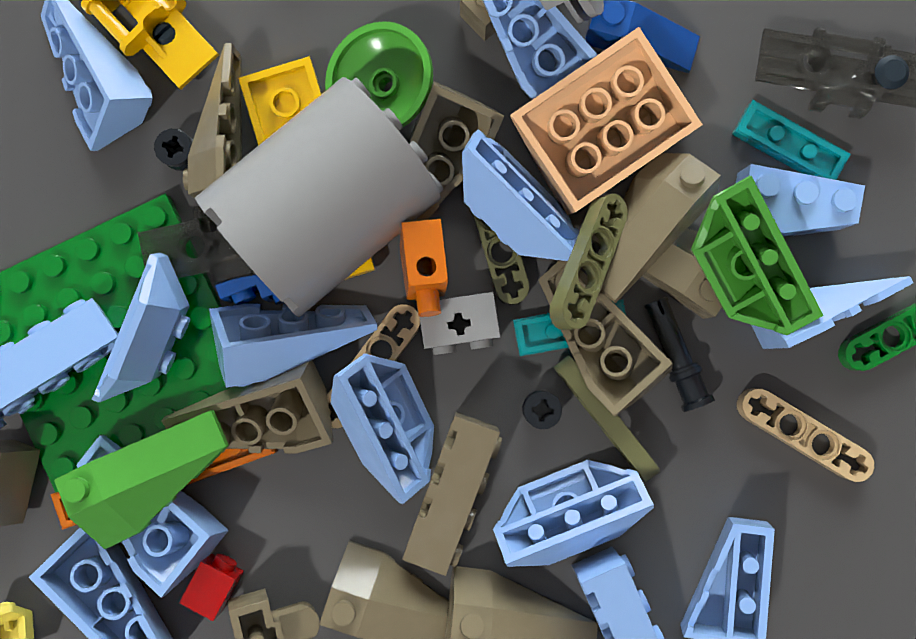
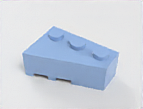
[736,164,865,236]
[680,517,775,639]

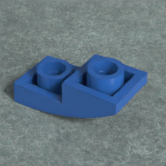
[215,275,284,305]

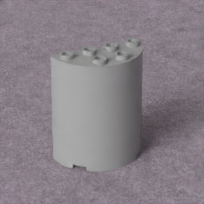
[195,77,444,317]

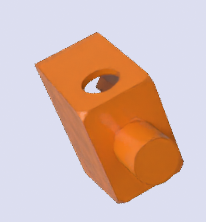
[400,219,448,317]

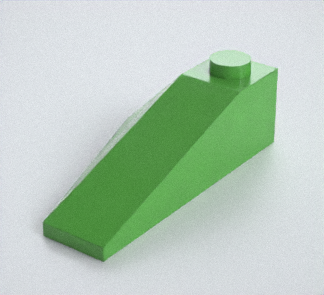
[54,410,229,549]

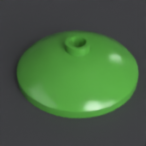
[325,22,433,127]

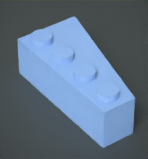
[0,298,118,429]

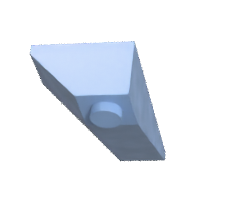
[41,0,153,151]
[482,0,598,100]
[751,276,913,349]
[209,304,377,388]
[76,435,229,597]

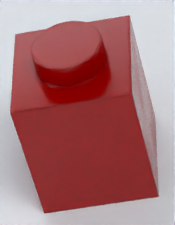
[179,553,244,621]

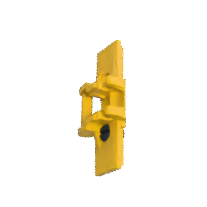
[81,0,219,90]

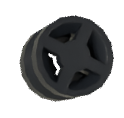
[154,128,193,171]
[522,391,562,429]

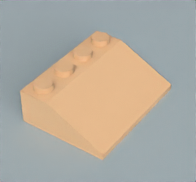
[510,27,703,215]

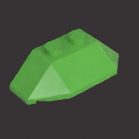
[691,175,824,335]

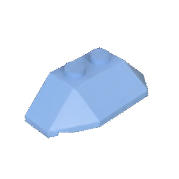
[462,130,580,261]
[92,253,190,402]
[330,354,434,504]
[493,460,654,567]

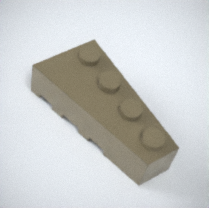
[402,412,502,576]

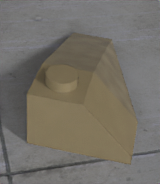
[183,43,242,198]
[399,81,504,235]
[586,153,721,303]
[591,207,722,319]
[538,260,673,417]
[161,360,334,454]

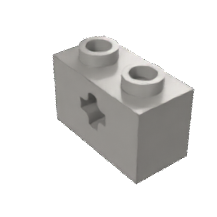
[419,292,500,355]

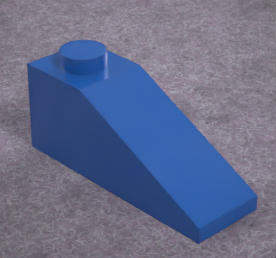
[584,0,700,73]

